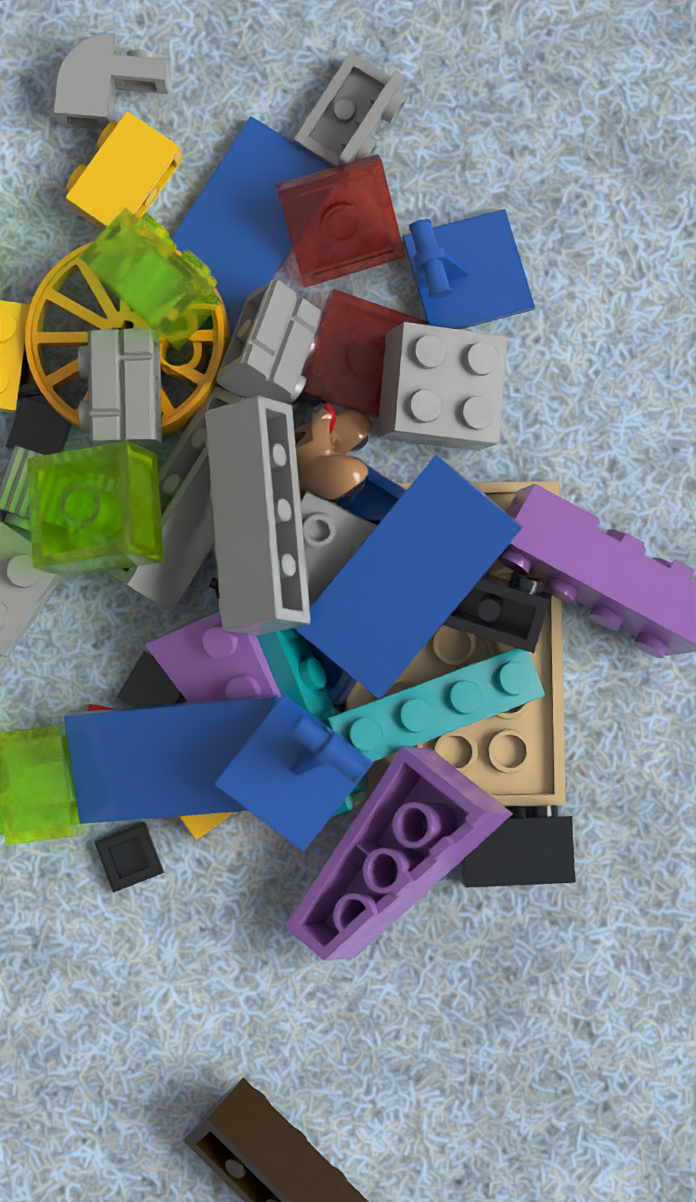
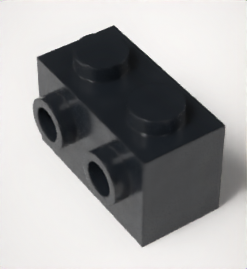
[442,566,552,653]
[461,805,576,888]

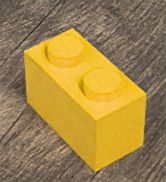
[65,111,183,237]

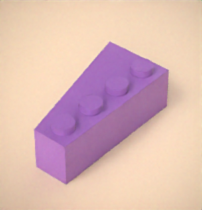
[498,484,696,658]
[144,609,281,702]
[285,746,513,961]

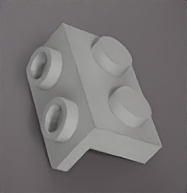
[293,51,408,178]

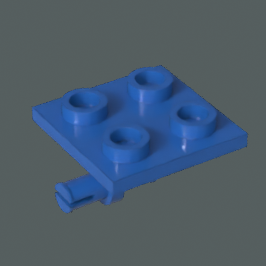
[403,209,535,330]
[214,693,374,852]

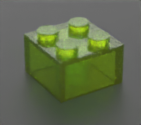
[80,207,221,351]
[27,441,164,577]
[0,725,86,846]

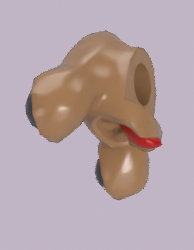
[294,403,372,501]

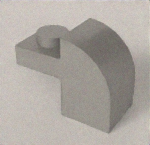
[53,33,170,130]

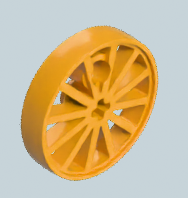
[25,236,231,437]

